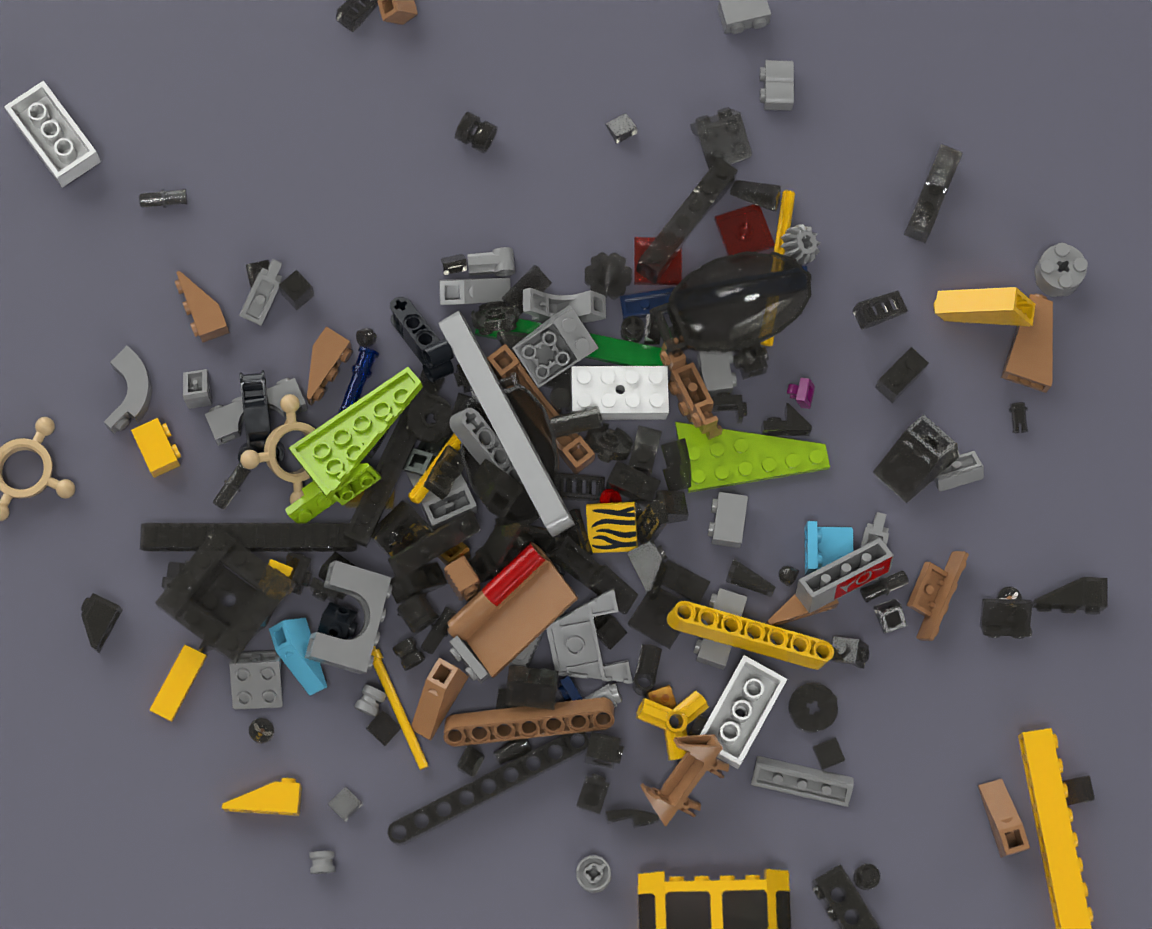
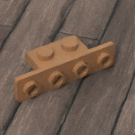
[907,551,969,641]

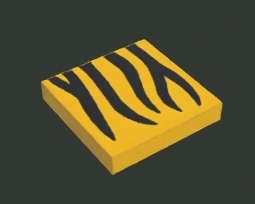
[586,502,638,553]

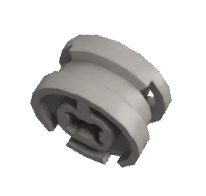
[576,856,611,893]

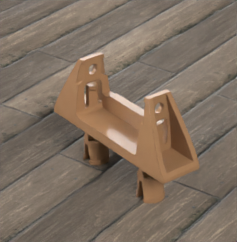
[640,734,729,826]

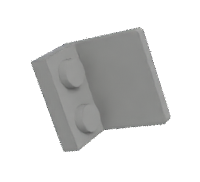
[229,650,283,709]

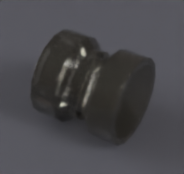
[392,637,426,671]

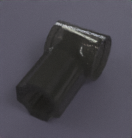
[632,644,662,696]

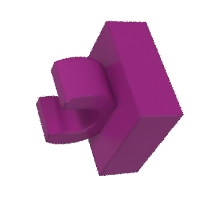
[787,378,815,409]

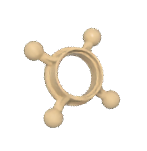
[240,394,315,504]
[0,417,75,521]

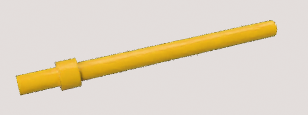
[371,646,429,770]

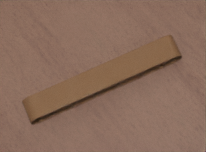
[444,697,615,747]

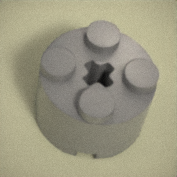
[1035,242,1088,297]

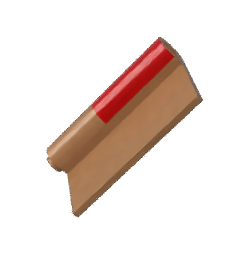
[447,542,578,678]

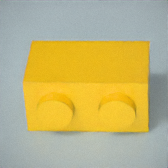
[131,418,181,478]

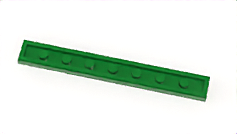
[475,311,663,366]

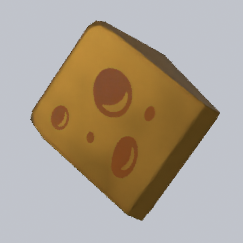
[646,685,677,709]

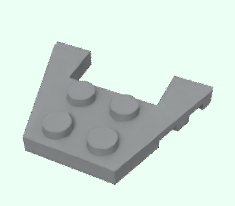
[546,589,633,684]

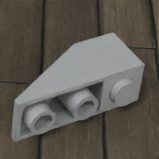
[439,278,511,305]

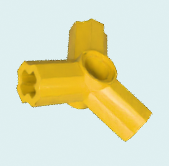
[636,691,709,761]

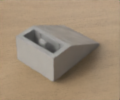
[512,305,598,388]
[405,459,477,532]

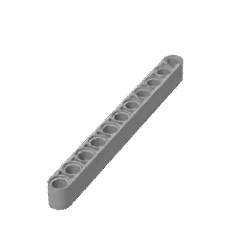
[438,310,575,537]

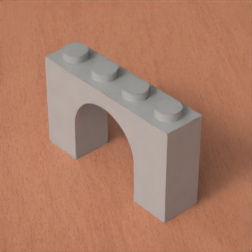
[305,561,392,674]

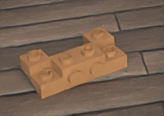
[660,337,723,440]

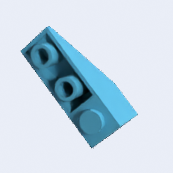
[269,618,327,696]

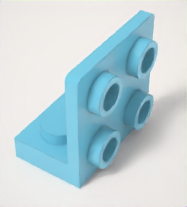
[804,521,853,575]

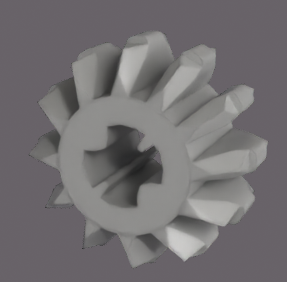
[780,224,821,265]

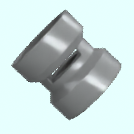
[354,685,387,718]

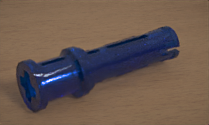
[338,346,379,414]

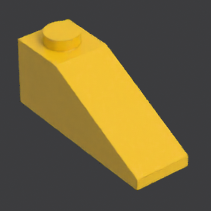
[222,778,302,816]

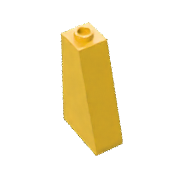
[934,287,1036,326]

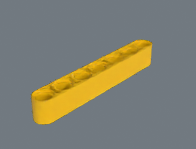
[667,601,834,670]

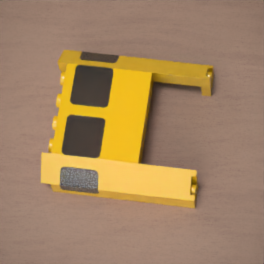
[637,869,791,929]

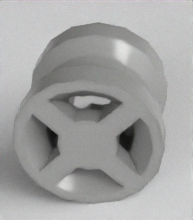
[309,851,335,874]

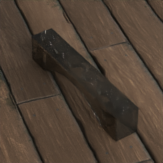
[636,158,738,284]

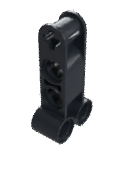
[390,297,454,383]
[238,370,285,465]

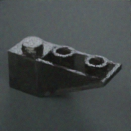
[1030,577,1108,615]

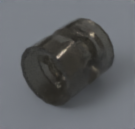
[454,112,498,153]

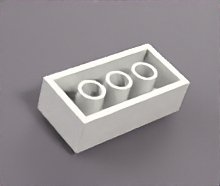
[4,80,101,188]
[570,366,669,420]
[700,655,787,769]

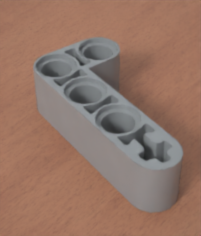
[449,408,540,491]

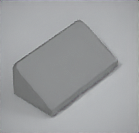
[930,451,984,491]

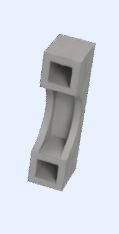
[205,378,307,446]

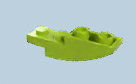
[285,463,382,527]

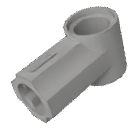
[467,247,515,277]

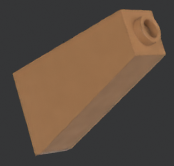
[1001,294,1053,393]

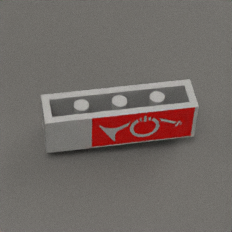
[796,538,894,613]

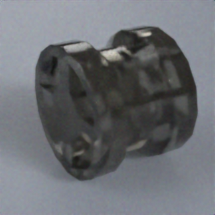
[620,316,645,343]
[853,864,880,890]

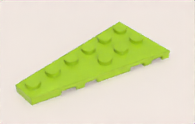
[289,367,423,500]
[675,422,830,493]

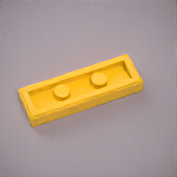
[149,644,207,722]

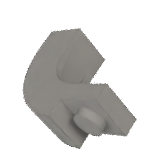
[523,288,606,323]
[104,346,152,434]

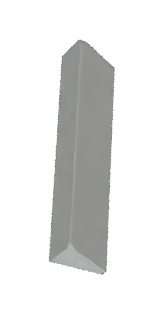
[751,756,854,807]

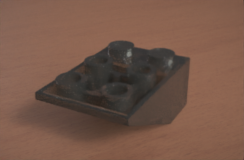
[873,414,959,503]

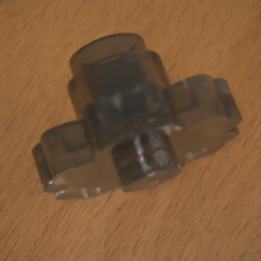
[584,252,632,300]

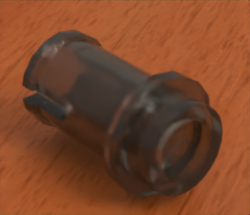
[1009,402,1028,433]

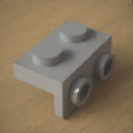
[449,636,491,684]

